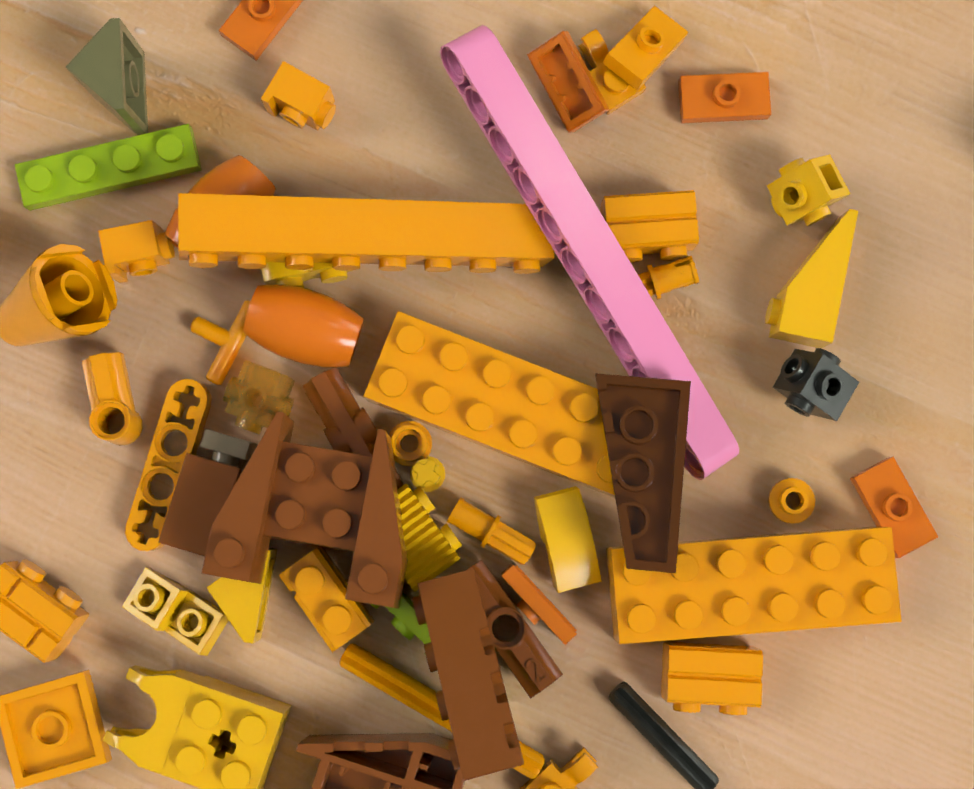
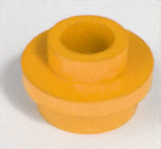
[389,421,432,466]
[768,478,815,524]

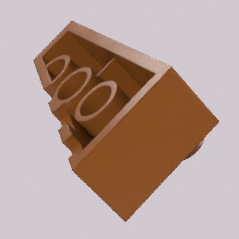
[412,568,524,781]

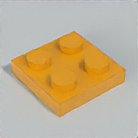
[0,669,112,789]

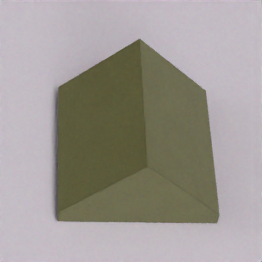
[66,18,148,135]

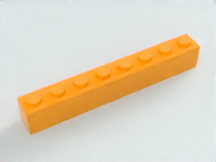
[178,193,554,274]

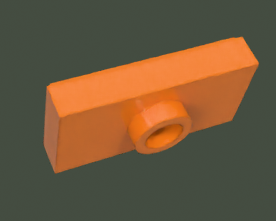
[218,0,303,61]
[527,31,610,133]
[678,72,771,123]
[850,456,938,558]
[501,563,577,645]

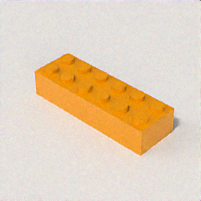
[363,311,615,498]
[606,527,902,644]

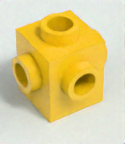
[767,154,851,226]

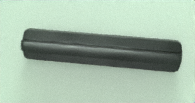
[609,682,719,789]

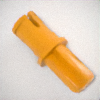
[638,255,699,300]
[447,497,536,565]

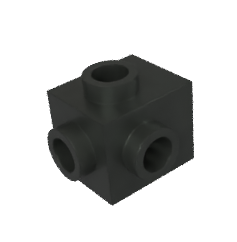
[773,348,859,421]

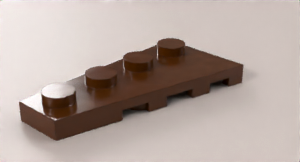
[595,373,691,573]

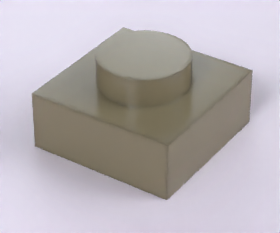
[200,429,258,467]

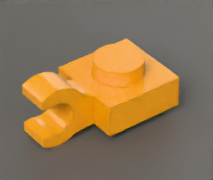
[578,29,647,115]
[520,747,598,789]

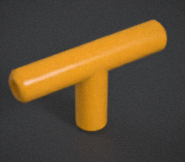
[190,300,251,386]

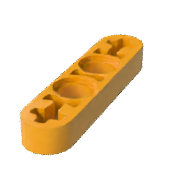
[125,379,212,551]

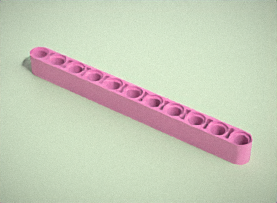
[440,25,739,480]

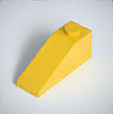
[765,209,858,348]

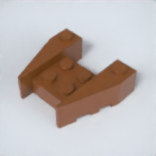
[201,412,408,609]
[296,733,465,789]

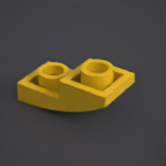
[534,486,602,593]
[122,567,228,656]

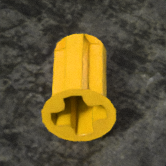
[410,456,445,492]

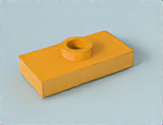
[603,5,689,91]

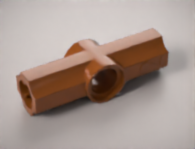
[303,367,404,490]
[466,560,563,699]

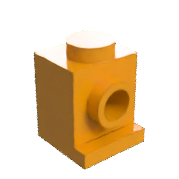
[261,61,336,131]
[98,220,175,283]

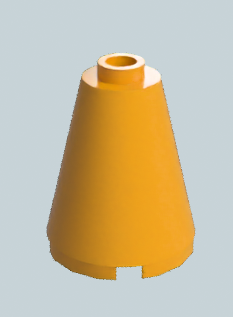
[0,244,118,347]

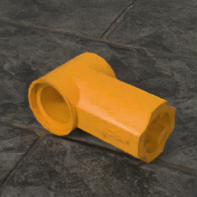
[82,352,143,446]

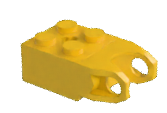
[103,665,292,789]

